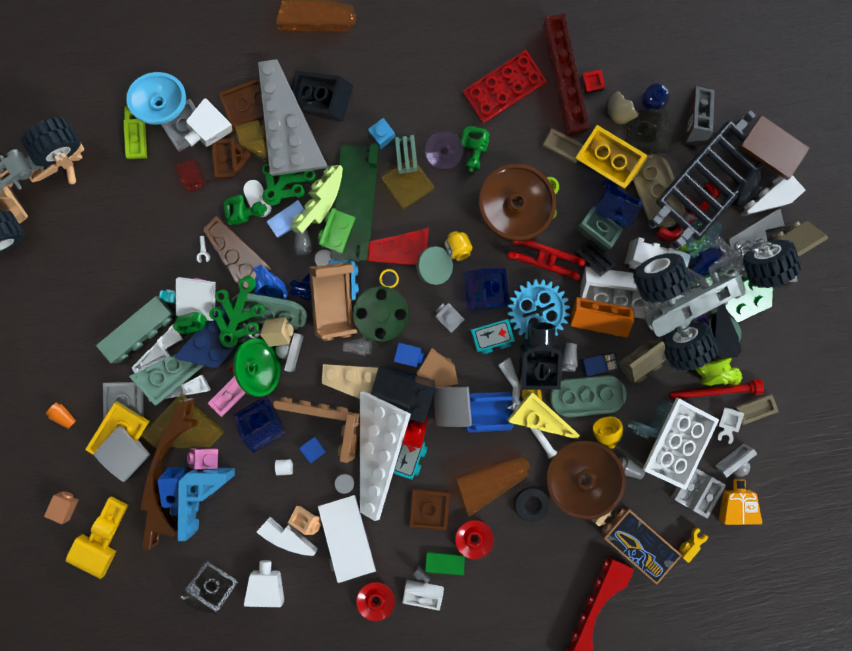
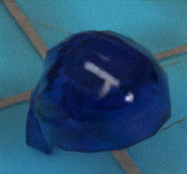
[289,273,312,301]

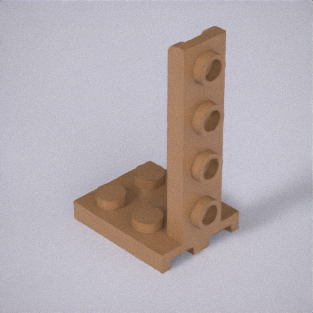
[274,397,360,463]

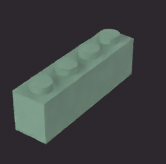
[96,296,176,364]

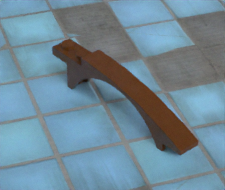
[141,398,199,550]

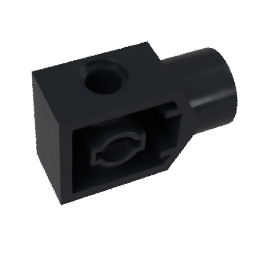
[519,322,563,390]

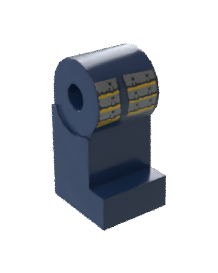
[580,352,619,377]

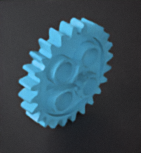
[507,279,570,339]

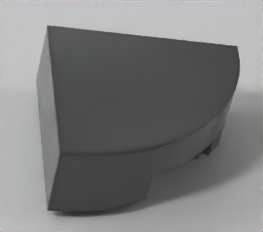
[413,565,431,584]

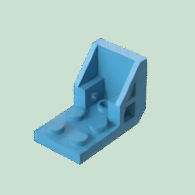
[178,468,235,541]

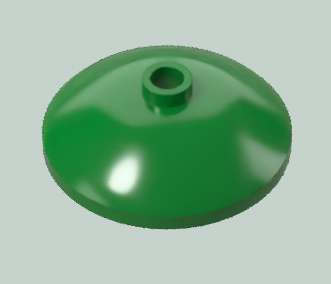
[233,338,280,397]

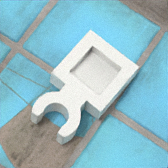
[718,407,744,444]

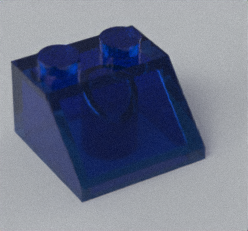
[464,268,510,310]
[234,396,286,453]

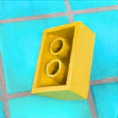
[575,125,647,189]

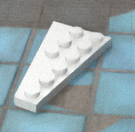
[360,391,411,521]

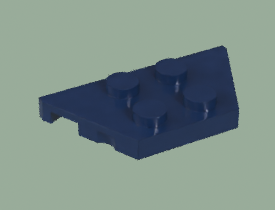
[174,304,240,369]

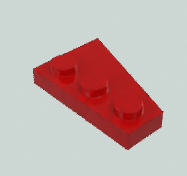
[368,228,429,266]

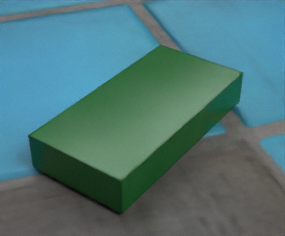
[425,552,465,575]

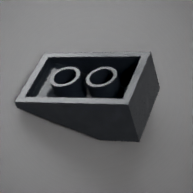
[291,71,354,122]
[371,366,435,423]

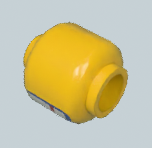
[444,231,473,261]

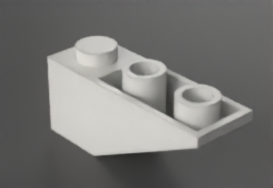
[741,175,806,216]

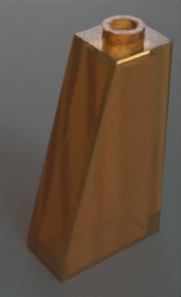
[276,0,357,31]
[456,455,530,516]

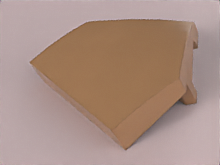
[417,348,458,387]

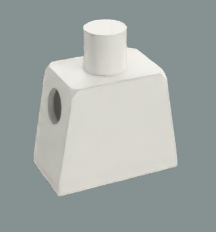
[184,98,233,147]
[244,560,284,607]

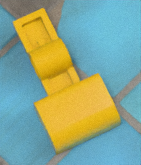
[66,496,128,579]

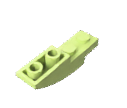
[290,165,343,233]

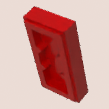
[402,417,428,449]

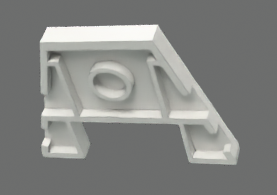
[132,324,211,401]

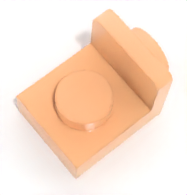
[288,506,322,535]

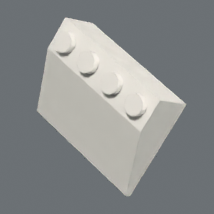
[642,398,719,490]

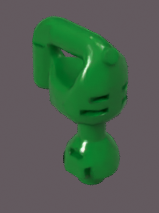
[459,126,490,173]
[223,195,267,225]

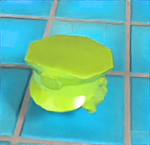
[695,357,742,386]

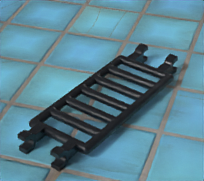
[647,110,764,251]

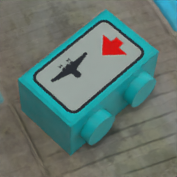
[470,319,515,355]
[393,438,428,480]

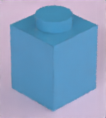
[368,118,396,149]

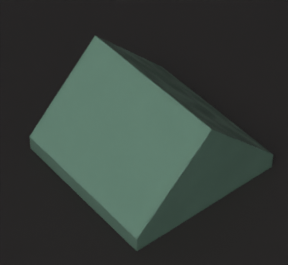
[575,206,623,252]

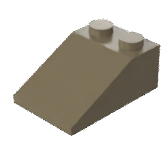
[618,341,666,383]

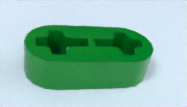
[173,312,207,335]

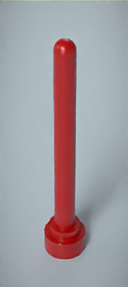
[669,379,764,399]

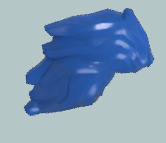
[253,264,288,300]

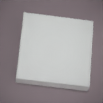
[176,277,215,321]

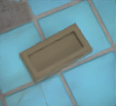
[542,128,583,164]
[734,394,779,425]

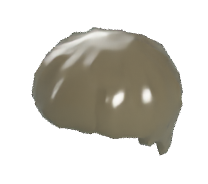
[607,91,639,125]

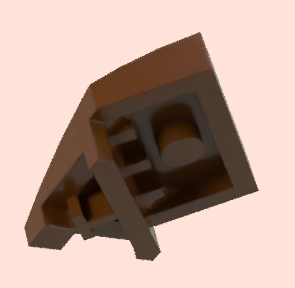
[212,139,251,179]

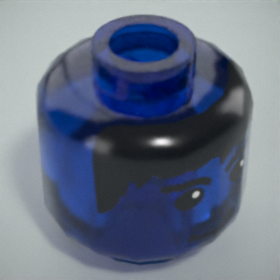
[642,83,670,112]

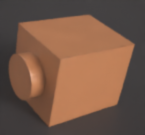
[44,491,79,524]

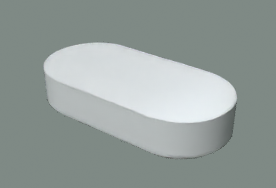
[243,180,272,217]

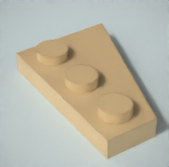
[322,364,378,399]

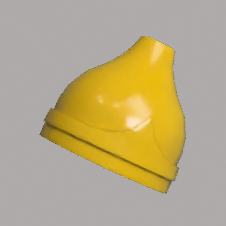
[593,417,623,449]

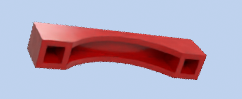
[565,556,634,651]

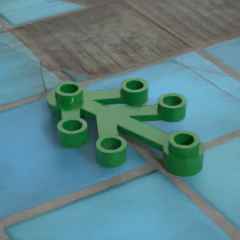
[262,164,316,206]
[209,276,265,348]

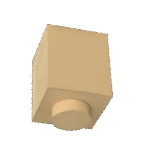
[260,317,294,347]

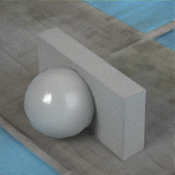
[276,333,304,372]
[714,443,757,478]

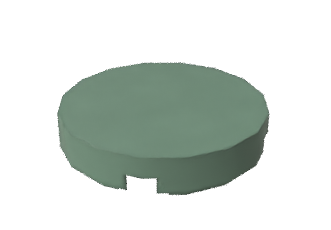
[416,246,453,285]

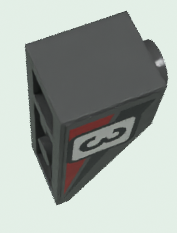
[685,86,715,147]

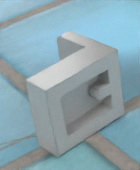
[435,303,465,333]

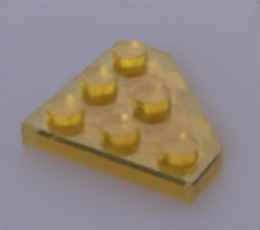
[141,393,225,448]

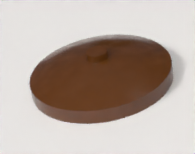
[478,164,556,241]
[547,441,626,519]

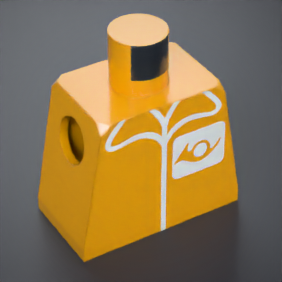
[719,479,762,525]

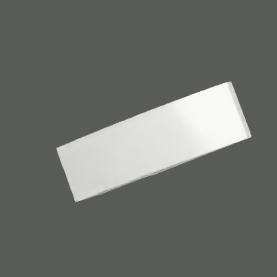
[257,517,318,556]

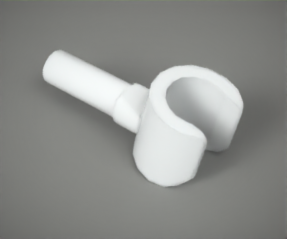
[197,236,210,263]

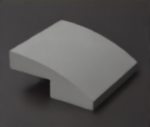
[433,386,472,427]
[93,427,150,482]
[671,468,726,519]

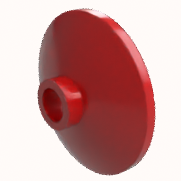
[455,520,494,559]
[356,582,395,621]

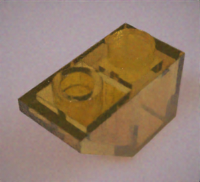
[235,120,269,162]

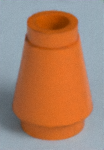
[45,402,76,429]

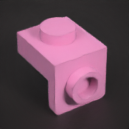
[187,448,218,469]

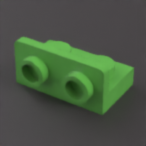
[318,208,356,254]

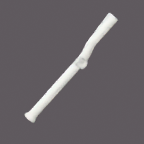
[498,357,557,458]

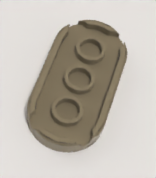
[632,154,685,228]

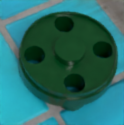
[353,286,409,342]

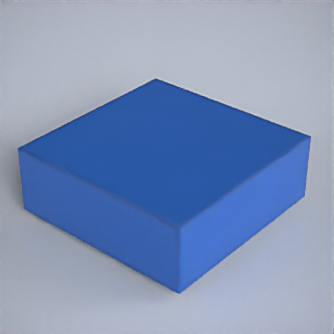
[299,436,326,464]

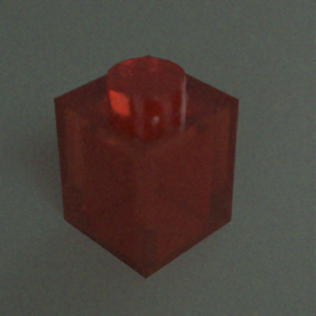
[175,159,206,192]

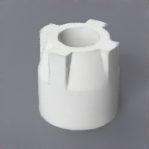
[275,459,293,475]

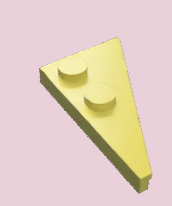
[507,392,580,438]

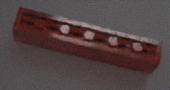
[543,13,590,136]

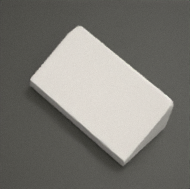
[402,580,444,610]

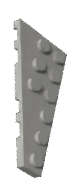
[258,59,329,176]

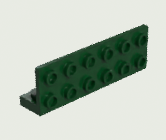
[330,144,379,263]

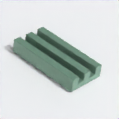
[395,135,418,174]

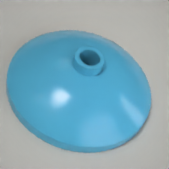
[127,72,186,125]

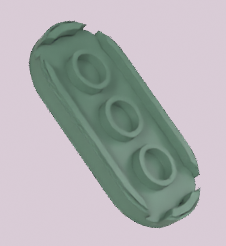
[231,293,307,330]
[550,375,627,417]

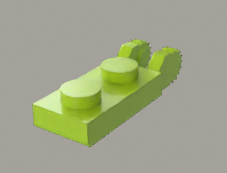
[124,106,147,159]

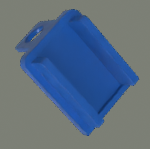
[465,392,514,433]

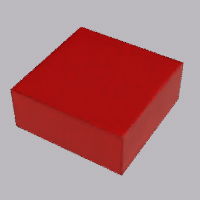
[582,69,605,94]

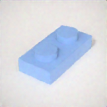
[267,200,304,238]

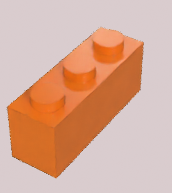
[571,297,634,338]

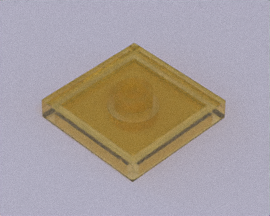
[381,158,435,210]

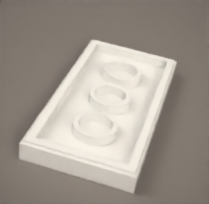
[318,495,376,583]

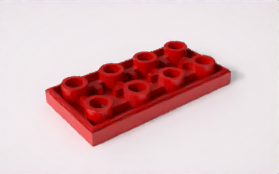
[462,50,547,124]

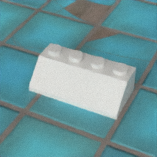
[580,267,660,320]

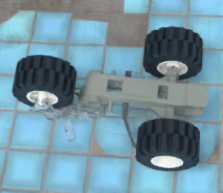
[633,237,802,371]

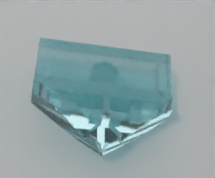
[679,212,723,258]

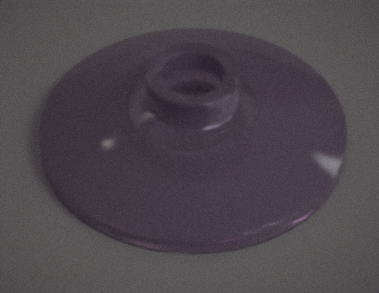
[425,131,464,170]

